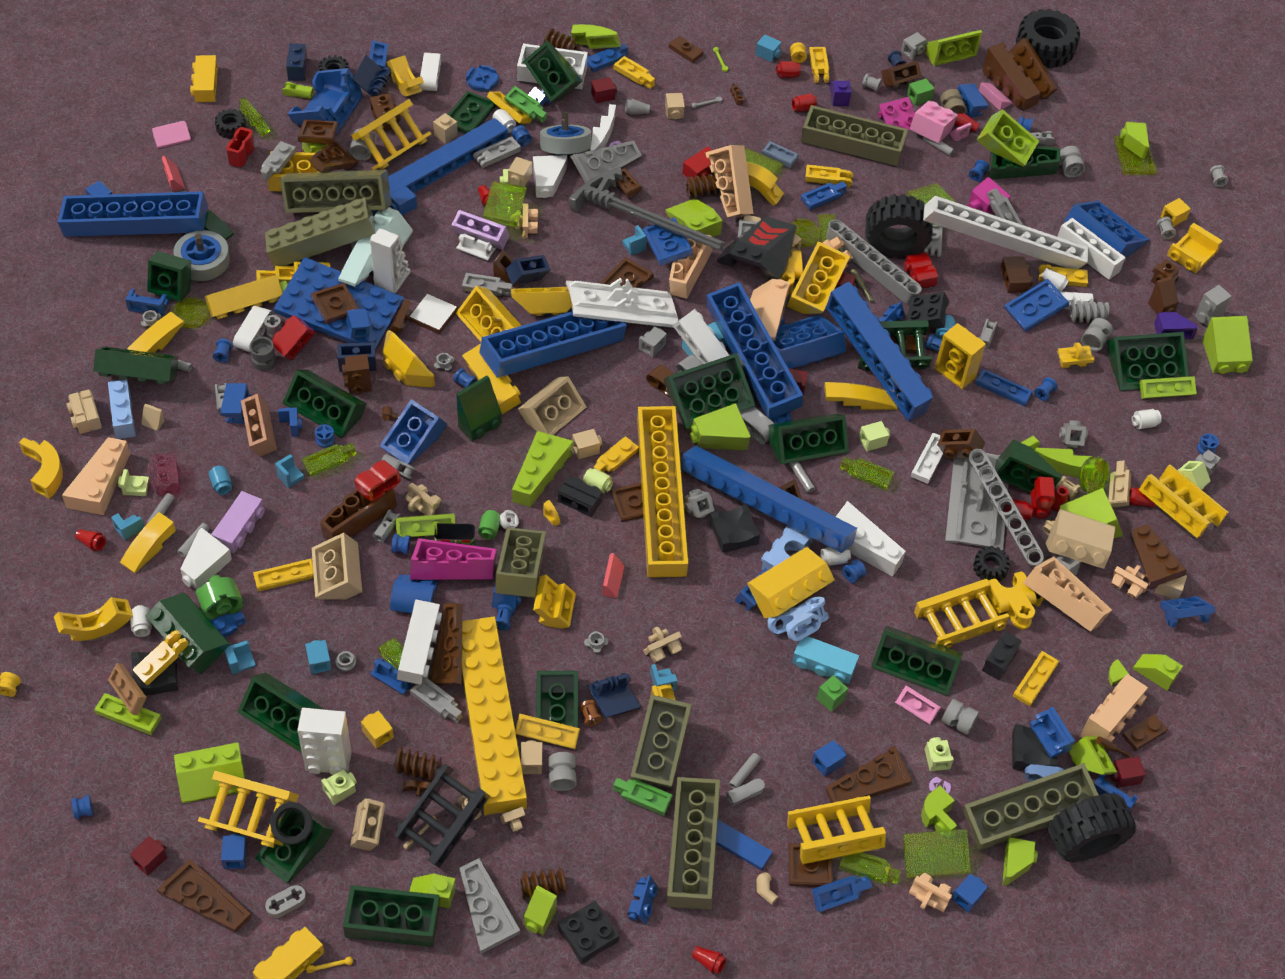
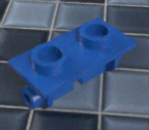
[879,301,905,321]
[370,658,413,695]
[627,875,658,925]

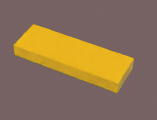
[487,92,532,124]
[253,558,314,592]
[1013,651,1059,706]
[515,713,580,749]

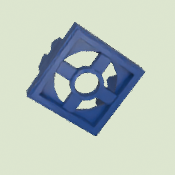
[1160,596,1215,628]

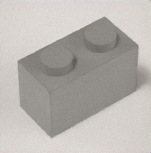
[1195,285,1232,327]

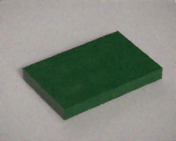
[448,91,496,134]

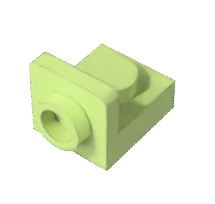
[118,469,150,496]

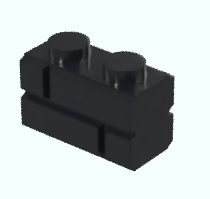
[558,476,603,517]
[982,631,1022,681]

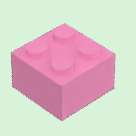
[910,101,958,143]

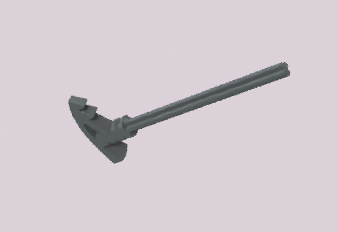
[569,167,725,251]

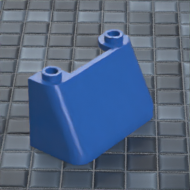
[287,68,362,134]

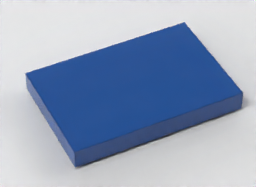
[643,217,693,266]
[1004,279,1069,332]

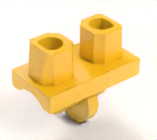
[1057,343,1095,368]

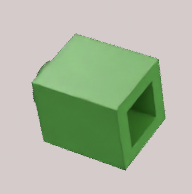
[907,79,934,106]
[817,675,848,712]

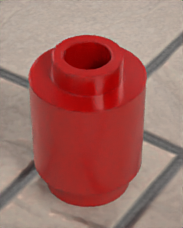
[776,61,801,78]
[791,93,817,112]
[1003,499,1033,521]

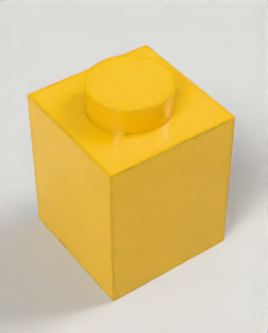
[1160,198,1191,227]
[361,710,394,749]

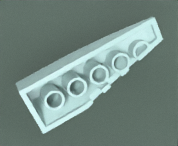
[338,207,413,286]

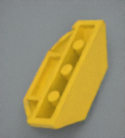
[511,287,572,316]
[383,330,435,388]

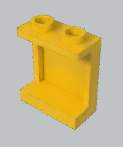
[1167,223,1222,274]

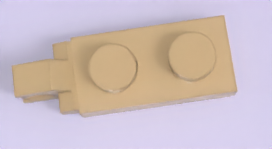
[1109,460,1131,507]

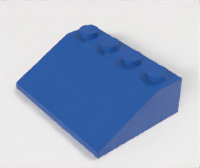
[1064,200,1150,258]
[773,314,846,369]

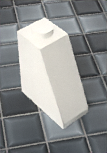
[533,155,567,198]
[181,528,232,590]

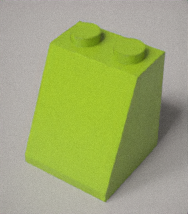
[1202,316,1253,374]
[690,403,751,451]
[1060,488,1123,538]

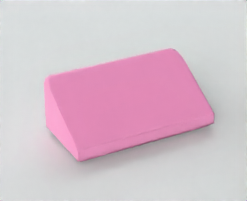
[979,82,1012,110]
[152,121,191,149]
[895,686,942,724]

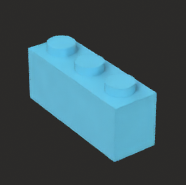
[792,636,859,684]

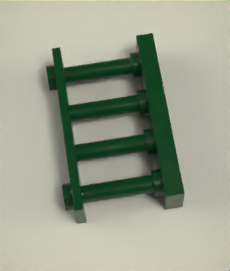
[857,320,932,371]

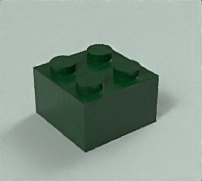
[147,251,191,301]

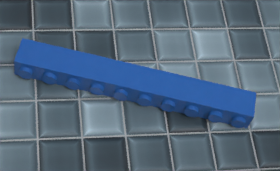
[371,118,508,216]
[681,446,857,553]

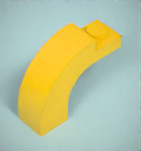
[386,55,424,96]
[747,162,784,206]
[19,438,63,499]
[54,597,133,641]

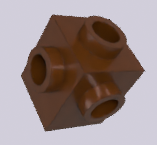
[1151,259,1180,284]

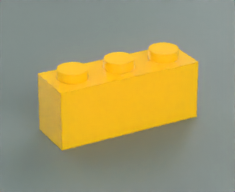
[190,55,218,102]
[253,927,324,979]

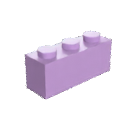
[452,210,510,250]
[211,491,265,553]

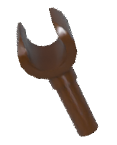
[382,406,399,420]

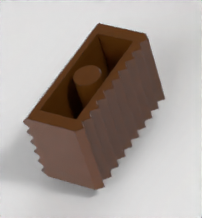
[1000,256,1032,293]

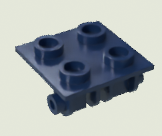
[352,55,392,97]
[587,673,641,718]

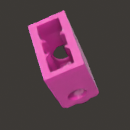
[967,177,1011,214]

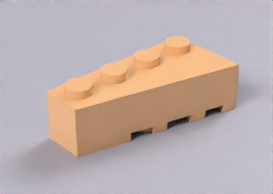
[705,145,753,218]
[669,235,712,299]
[62,437,130,515]
[1023,557,1112,632]
[1080,674,1148,742]

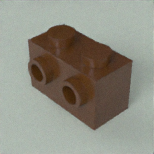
[881,61,922,88]
[370,93,401,131]
[342,354,372,394]
[937,429,985,459]

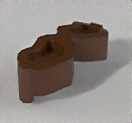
[730,83,745,105]
[402,780,431,796]

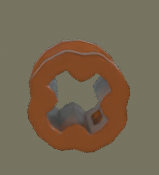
[579,700,603,727]

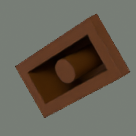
[1148,276,1179,315]

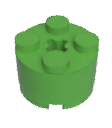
[195,575,243,620]

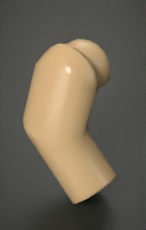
[756,873,778,905]

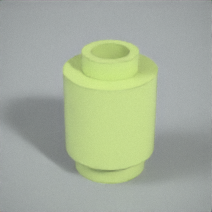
[583,468,613,493]

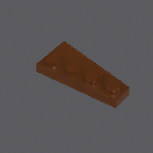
[309,139,358,172]
[1130,524,1186,588]
[430,603,463,685]
[826,746,912,803]
[157,859,252,933]

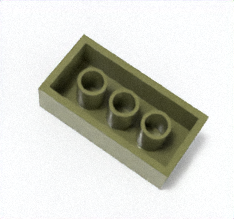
[495,527,546,598]
[630,695,692,790]

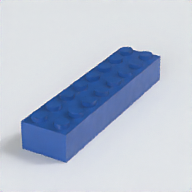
[58,191,208,237]
[707,282,803,419]
[826,282,933,422]
[479,311,627,378]

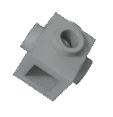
[1059,420,1088,448]
[684,489,715,518]

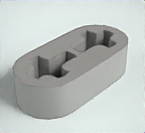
[265,885,306,918]

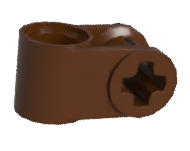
[646,364,675,397]

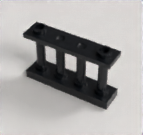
[394,764,490,868]

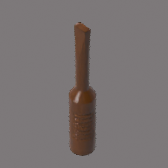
[1096,736,1132,758]

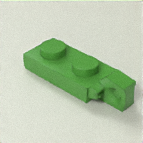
[504,86,547,123]
[613,778,673,816]

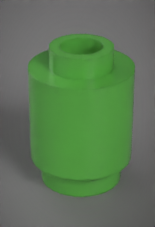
[478,510,500,540]

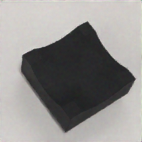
[907,292,949,328]
[710,504,760,553]
[131,647,178,695]
[1012,724,1057,770]
[558,900,620,965]

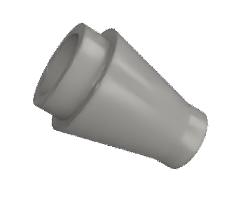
[625,98,650,115]

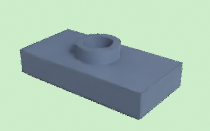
[761,141,799,169]

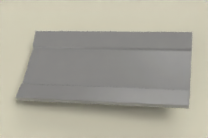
[945,453,1009,552]

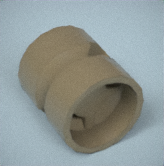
[940,89,967,116]

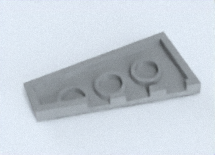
[570,140,642,183]
[460,858,520,954]

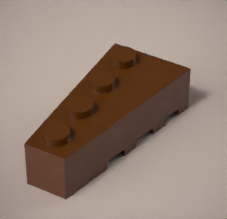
[982,41,1041,111]
[320,489,397,540]

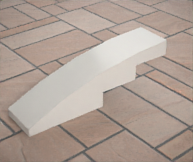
[590,104,616,151]

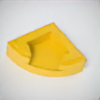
[543,500,560,526]

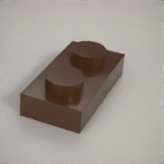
[389,299,411,335]
[1122,714,1168,751]

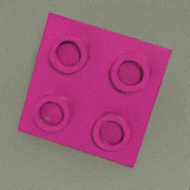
[878,97,915,130]

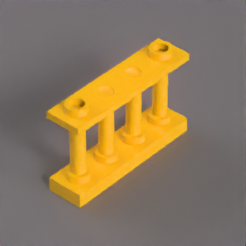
[351,99,431,170]
[1139,465,1228,538]
[914,579,1009,648]
[198,771,299,848]
[787,796,886,864]

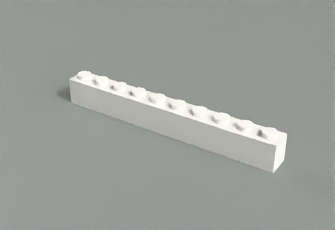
[923,196,1088,269]

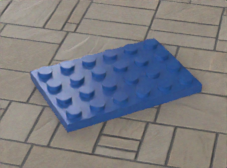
[273,257,404,350]

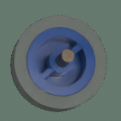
[540,112,591,155]
[174,230,230,281]

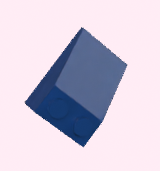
[379,399,447,465]

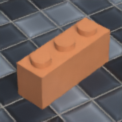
[241,394,277,457]

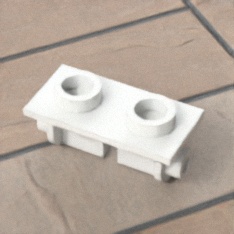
[456,233,496,261]

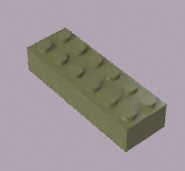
[801,105,908,166]
[280,170,392,213]
[265,198,375,268]
[963,763,1099,851]
[667,777,720,910]

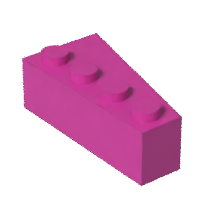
[410,539,497,580]

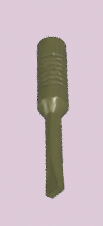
[850,269,874,302]

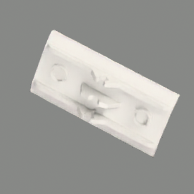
[566,278,678,328]

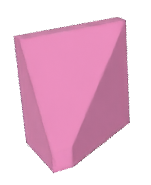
[949,123,971,141]

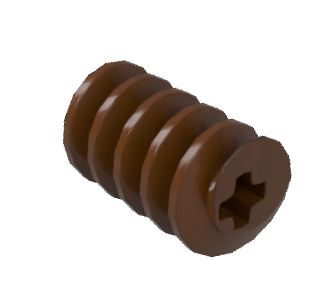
[544,28,580,51]
[686,174,722,198]
[395,746,442,782]
[520,868,566,900]

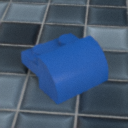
[390,574,438,613]

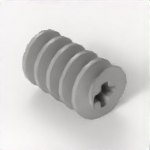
[1070,300,1109,324]

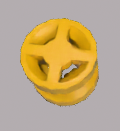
[790,43,807,63]
[0,672,21,697]

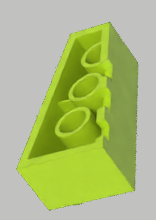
[512,431,573,507]

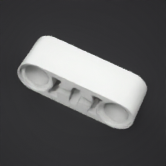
[420,53,441,91]
[233,306,273,352]

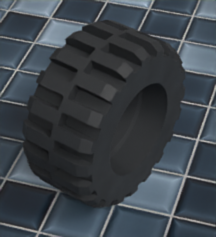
[1016,9,1080,68]
[865,194,933,259]
[1048,793,1136,862]

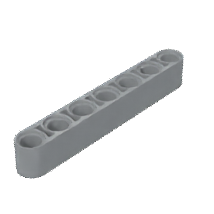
[826,220,922,305]
[676,355,774,444]
[969,449,1044,568]

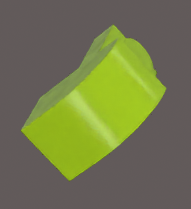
[921,786,957,839]

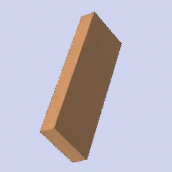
[108,663,146,715]

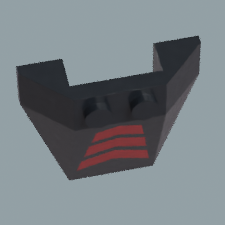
[717,216,797,280]

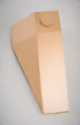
[750,279,790,341]

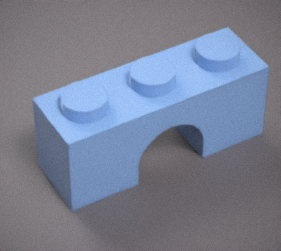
[108,379,136,439]
[761,526,813,570]

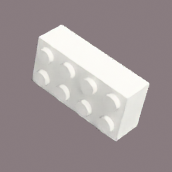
[517,44,588,89]
[298,708,351,775]

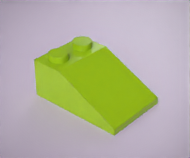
[977,109,1039,166]
[665,198,722,237]

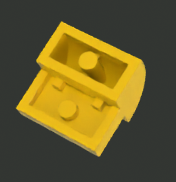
[533,575,576,628]

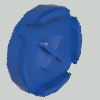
[466,65,499,92]

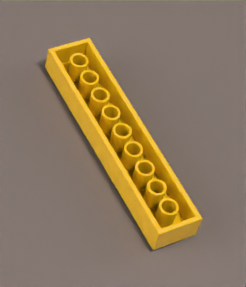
[637,406,688,577]
[462,616,527,815]

